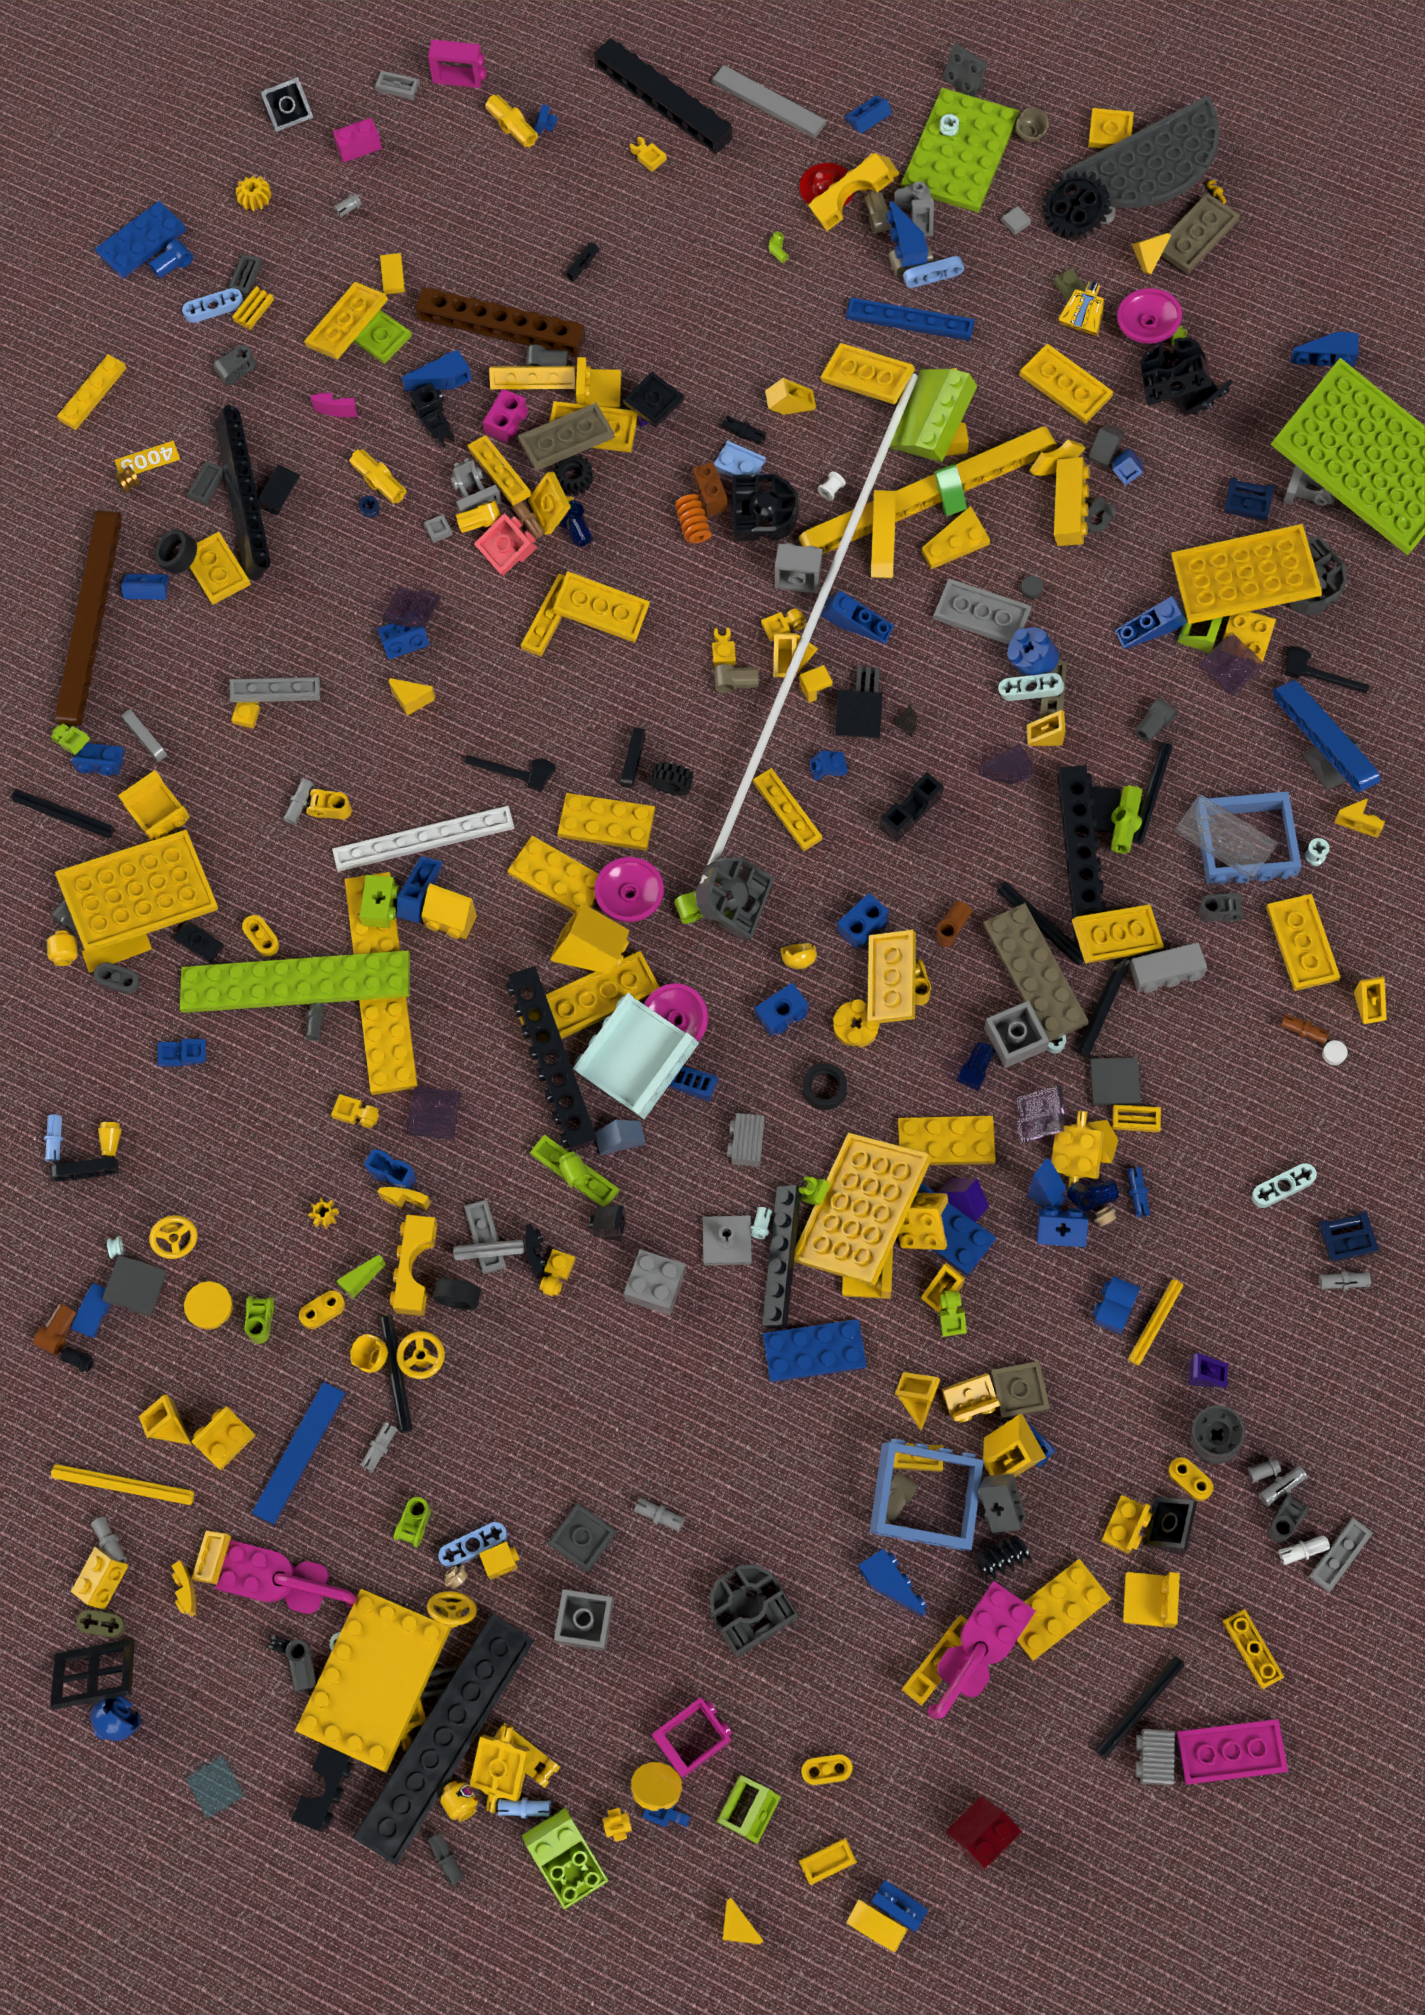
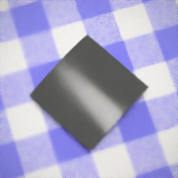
[102,1255,167,1317]

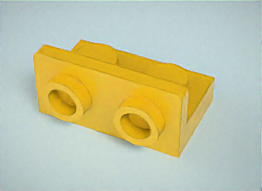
[1101,1495,1152,1554]

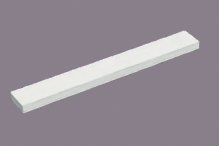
[332,806,514,872]

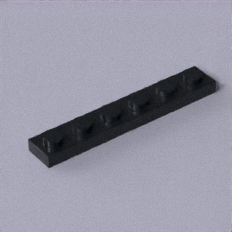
[762,1185,801,1328]

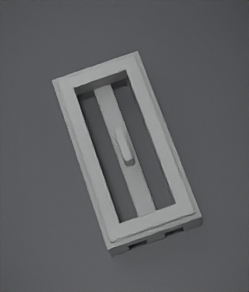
[375,70,420,100]

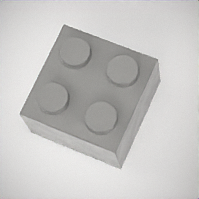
[775,543,822,594]
[984,1001,1049,1069]
[624,1249,686,1316]
[554,1589,614,1652]

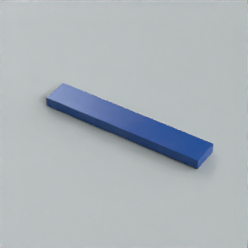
[846,297,975,341]
[252,1382,346,1525]

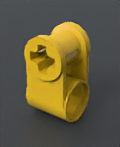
[306,789,352,820]
[915,958,931,1006]

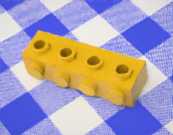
[1054,457,1090,546]

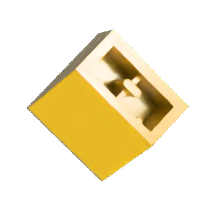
[983,1414,1046,1477]

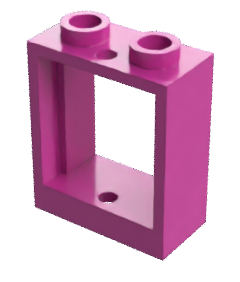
[428,40,487,88]
[652,1697,732,1779]

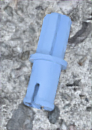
[44,1114,63,1162]

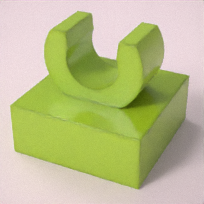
[798,1176,831,1205]

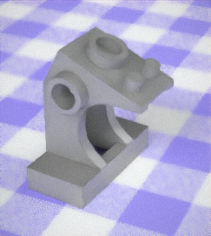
[894,181,934,237]
[450,458,501,513]
[1283,466,1336,506]

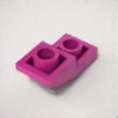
[311,393,358,417]

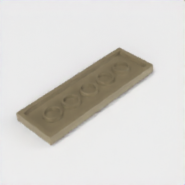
[983,903,1089,1042]

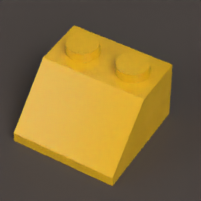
[422,884,477,940]

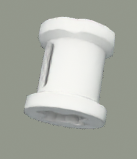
[818,471,846,501]

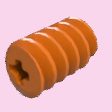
[675,494,712,543]

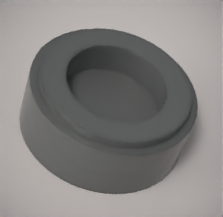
[1021,576,1044,599]

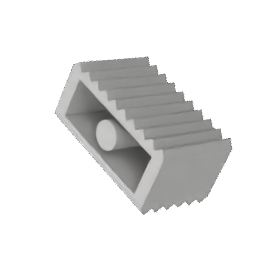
[727,1113,764,1167]
[1135,1729,1174,1786]

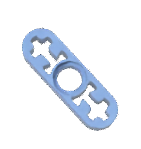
[903,256,964,288]
[182,288,243,323]
[438,1522,507,1568]

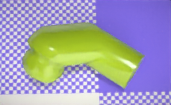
[768,231,789,263]

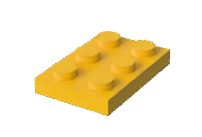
[189,532,251,605]

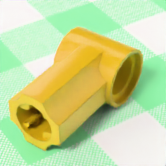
[456,500,501,533]

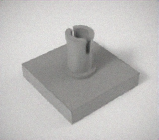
[703,1216,752,1265]

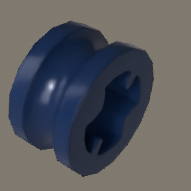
[359,496,380,518]

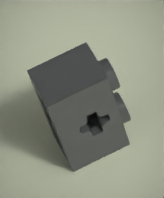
[978,1473,1027,1533]

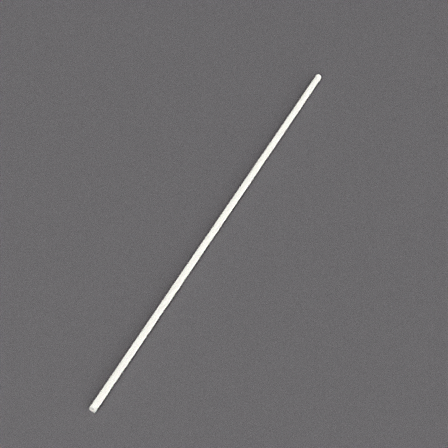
[695,373,918,897]

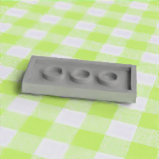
[933,579,1032,644]

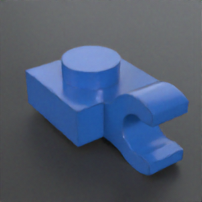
[642,1804,691,1828]

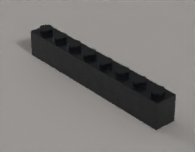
[594,38,732,154]

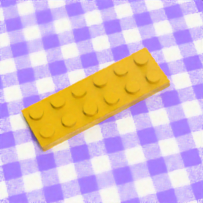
[518,951,660,1043]

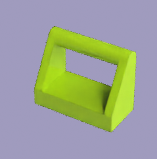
[1177,617,1223,653]
[716,1775,781,1844]

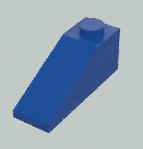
[397,856,443,923]
[1027,1158,1066,1209]

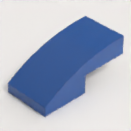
[157,1039,206,1067]
[71,1283,111,1338]

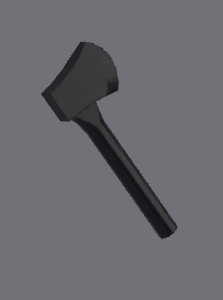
[1284,646,1369,694]
[465,755,556,792]

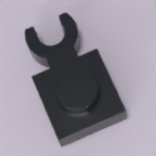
[421,409,455,448]

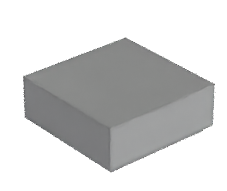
[1001,206,1031,235]
[424,514,453,543]

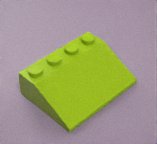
[889,369,977,462]

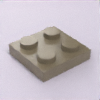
[991,1361,1050,1420]

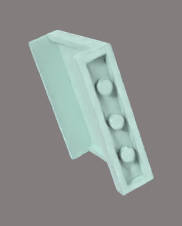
[573,993,699,1119]

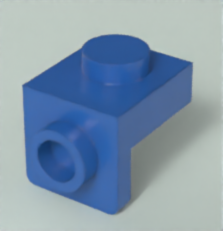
[810,751,848,780]

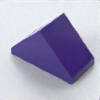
[938,1178,989,1222]
[1189,1353,1228,1388]

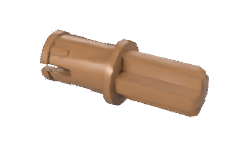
[512,501,543,539]

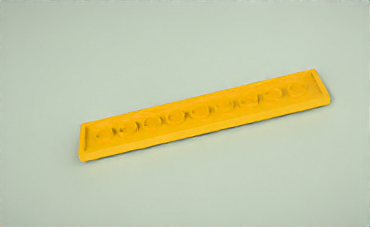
[345,872,418,1095]

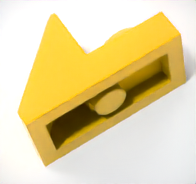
[1334,799,1385,838]

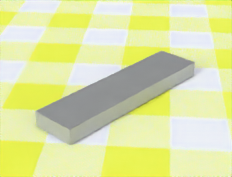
[230,677,320,703]

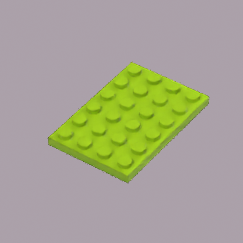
[901,88,1020,213]

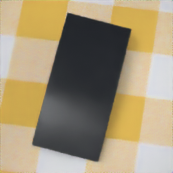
[525,1223,546,1279]

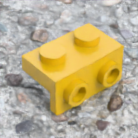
[941,1373,1001,1423]
[71,1547,128,1609]

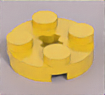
[833,999,880,1047]

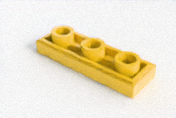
[1222,1609,1284,1690]

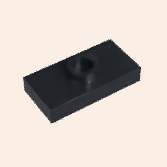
[173,920,224,964]

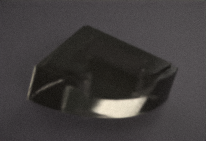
[895,706,917,738]

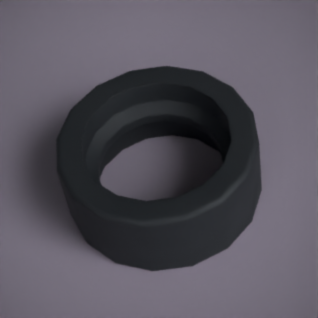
[155,529,197,574]
[803,1063,847,1110]
[433,1278,481,1310]

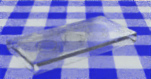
[1174,794,1278,880]

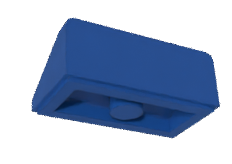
[845,96,891,134]
[121,574,169,600]

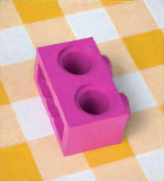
[483,389,528,443]

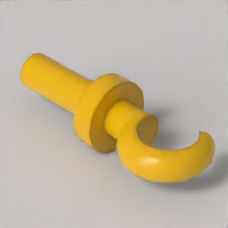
[1207,180,1227,204]

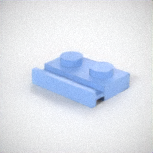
[714,441,766,478]

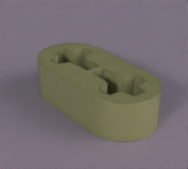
[76,1610,126,1638]

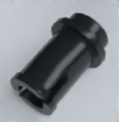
[61,1347,94,1372]

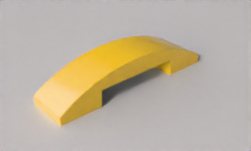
[871,490,896,579]
[901,1614,967,1706]

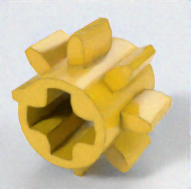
[308,1198,339,1229]
[602,1808,632,1842]

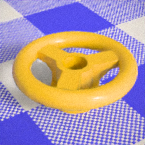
[149,1215,197,1259]
[396,1331,445,1379]
[427,1591,477,1628]

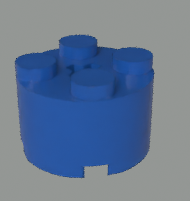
[1007,627,1059,676]

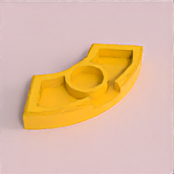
[1030,439,1086,476]

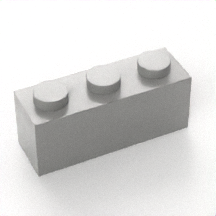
[1129,942,1207,993]

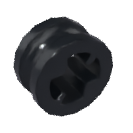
[265,1635,291,1654]

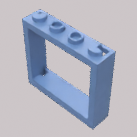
[1195,792,1301,885]
[869,1439,984,1551]

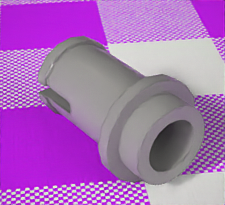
[334,194,362,218]
[1247,1457,1281,1483]

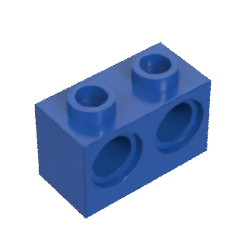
[836,893,889,949]

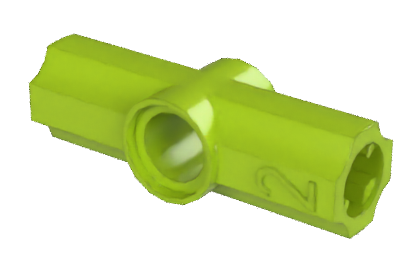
[1111,785,1142,854]

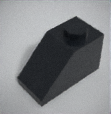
[589,1205,626,1242]

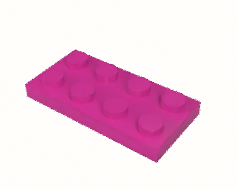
[1176,1719,1288,1785]

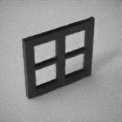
[50,1639,135,1710]

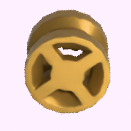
[114,466,141,493]

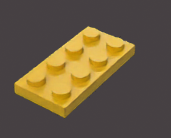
[304,282,388,360]
[820,343,915,405]
[1019,343,1113,424]
[550,401,638,453]
[552,571,650,643]
[558,793,655,851]
[507,835,599,913]
[1266,894,1340,991]
[1072,904,1164,964]
[867,930,916,1024]
[898,1116,995,1165]
[1016,1559,1111,1662]

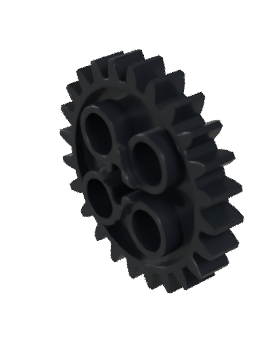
[1042,171,1111,240]

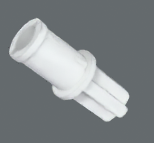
[1278,1536,1330,1566]

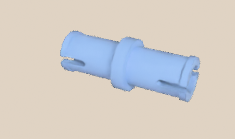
[498,1797,551,1819]

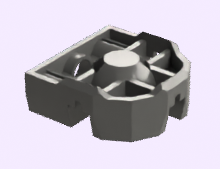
[1289,534,1347,615]
[695,857,774,940]
[710,1564,800,1659]

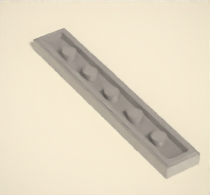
[712,65,826,139]

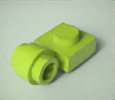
[51,723,90,755]
[939,1290,967,1337]

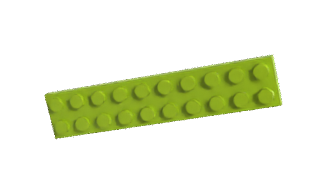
[180,951,410,1013]

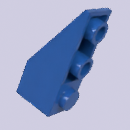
[886,202,928,267]
[1290,332,1359,367]
[401,349,472,392]
[820,590,894,644]
[1115,596,1188,649]
[858,1548,927,1617]

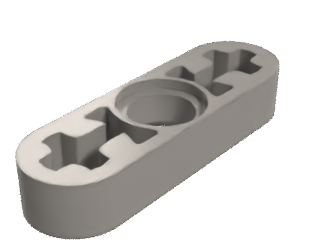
[120,709,167,763]

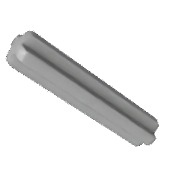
[453,1240,525,1260]

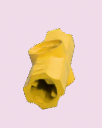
[485,94,538,147]
[349,449,406,504]

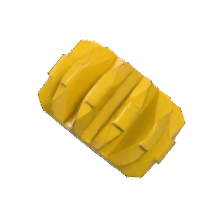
[235,175,272,212]

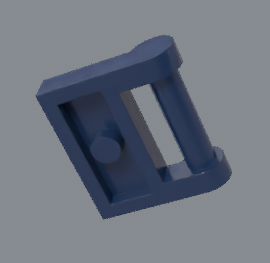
[1224,477,1274,521]
[1318,1211,1379,1263]

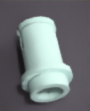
[750,1207,772,1239]

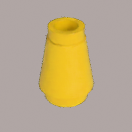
[98,1122,122,1157]

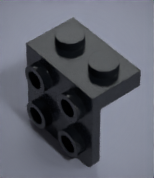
[1172,376,1233,416]

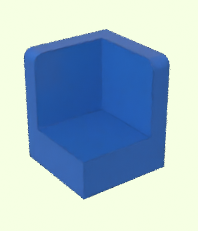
[1112,447,1143,486]

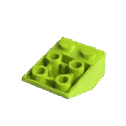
[521,1807,608,1910]

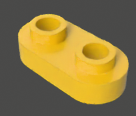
[242,915,279,957]
[299,1291,345,1329]
[1168,1457,1213,1501]
[801,1754,852,1786]

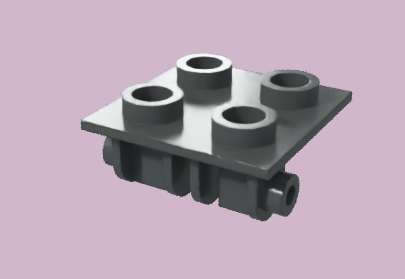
[942,42,988,97]

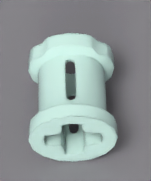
[1305,838,1330,866]

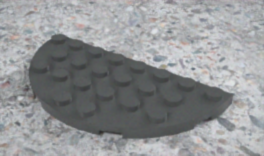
[1062,95,1219,208]

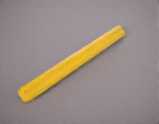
[51,1464,195,1505]

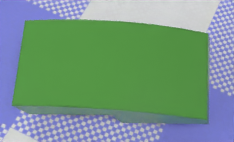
[934,464,967,516]

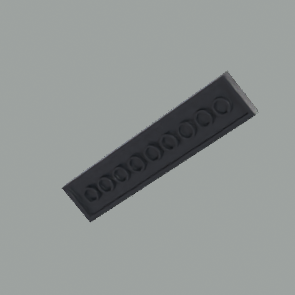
[352,1613,535,1866]

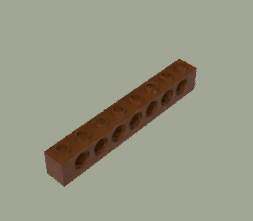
[415,287,586,357]

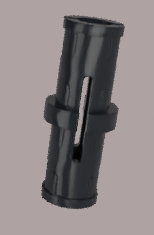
[564,242,600,282]
[722,415,767,445]

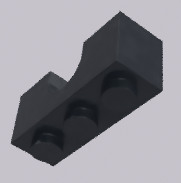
[880,772,944,843]
[291,1746,355,1833]

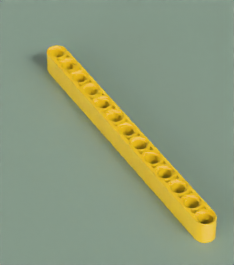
[799,427,1057,555]

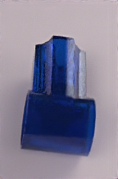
[560,500,593,548]
[956,1042,996,1092]
[1067,1180,1119,1211]

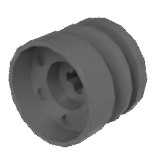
[1190,1405,1245,1464]

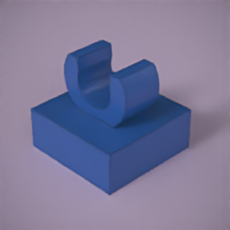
[534,104,558,135]

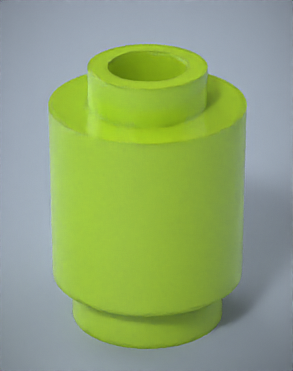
[558,1152,590,1189]

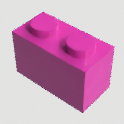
[333,118,382,163]

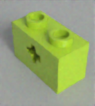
[359,875,399,928]

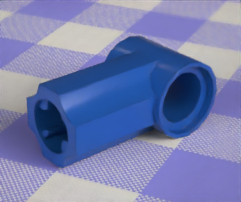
[148,239,193,278]

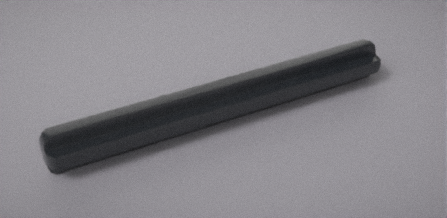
[1132,742,1173,844]
[11,789,115,838]
[998,882,1084,965]
[1077,956,1131,1057]
[380,1315,412,1433]
[1095,1656,1185,1759]

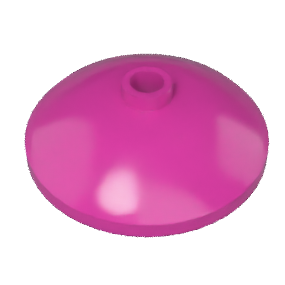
[1117,288,1182,343]
[595,857,664,922]
[644,983,709,1042]

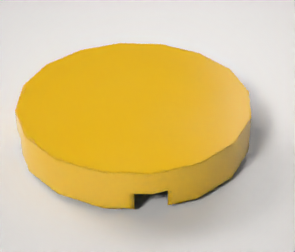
[184,1281,233,1330]
[631,1762,682,1811]

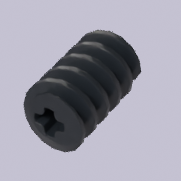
[975,1535,1032,1583]

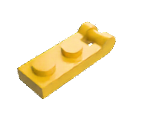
[493,1723,560,1788]

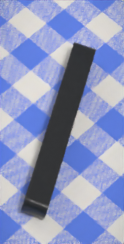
[215,405,271,580]

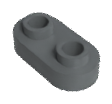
[94,963,140,994]

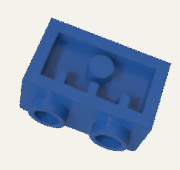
[377,614,429,659]
[71,743,125,776]
[871,1881,928,1933]

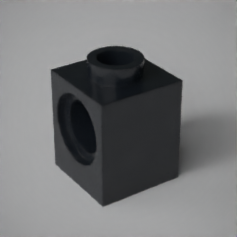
[409,383,444,421]

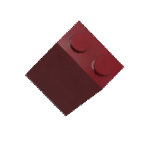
[944,1796,1022,1872]

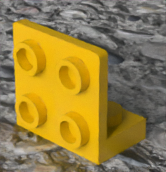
[576,357,621,409]
[1220,611,1276,662]
[898,1193,948,1250]
[842,1247,893,1299]
[191,1406,256,1471]
[1123,1572,1180,1628]

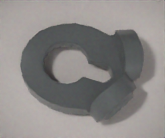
[1085,497,1116,533]

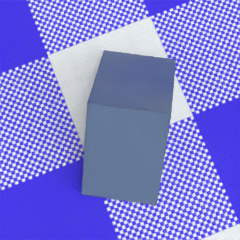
[595,1120,646,1156]

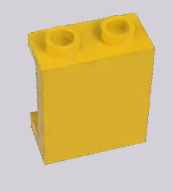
[118,770,190,841]

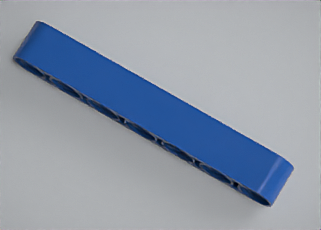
[1273,679,1380,793]

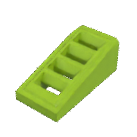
[336,1255,386,1298]

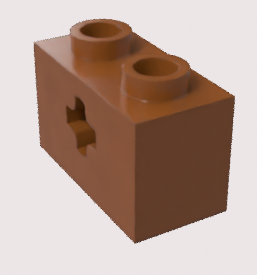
[693,462,728,517]

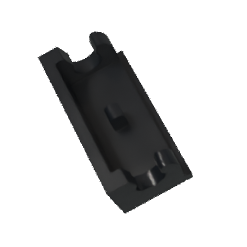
[258,464,300,516]

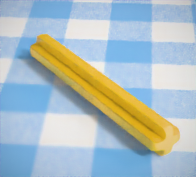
[1128,1279,1183,1365]

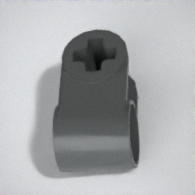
[213,345,256,385]
[1198,893,1245,922]
[1268,1493,1311,1543]

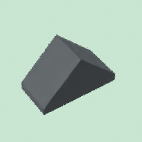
[1088,424,1126,468]

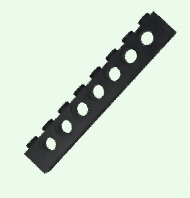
[1057,765,1106,947]
[506,966,597,1152]

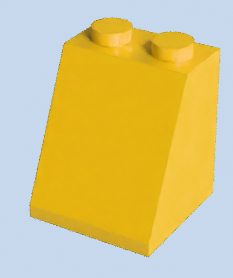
[550,903,630,974]

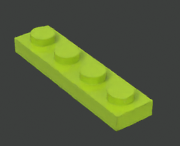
[530,1135,620,1207]

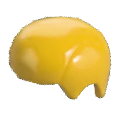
[780,943,817,970]
[350,1334,388,1373]

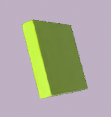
[353,310,412,364]

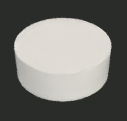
[1322,1040,1347,1065]

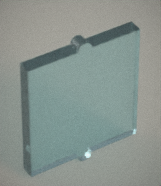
[186,1756,245,1819]

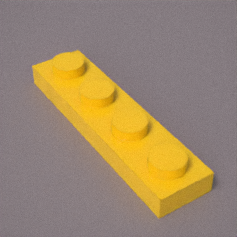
[57,354,127,430]
[489,366,576,389]
[467,435,531,506]
[521,573,565,657]
[753,768,822,852]

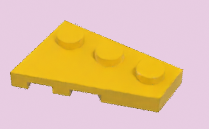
[921,506,990,569]

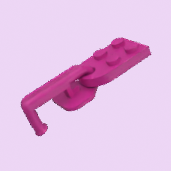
[215,1540,358,1614]
[928,1581,1036,1719]

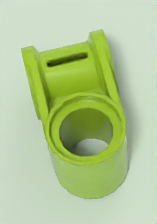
[674,891,703,924]
[244,1296,274,1344]
[394,1497,431,1548]

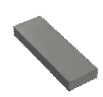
[464,1199,506,1274]
[1308,1517,1373,1593]

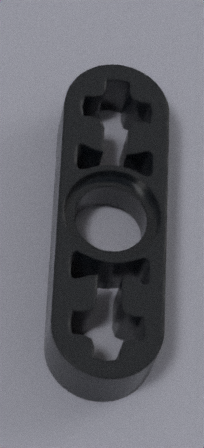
[621,727,646,789]
[49,1157,119,1182]

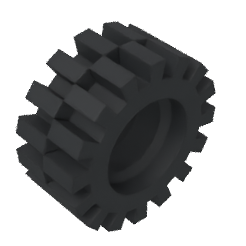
[553,454,593,496]
[650,762,694,796]

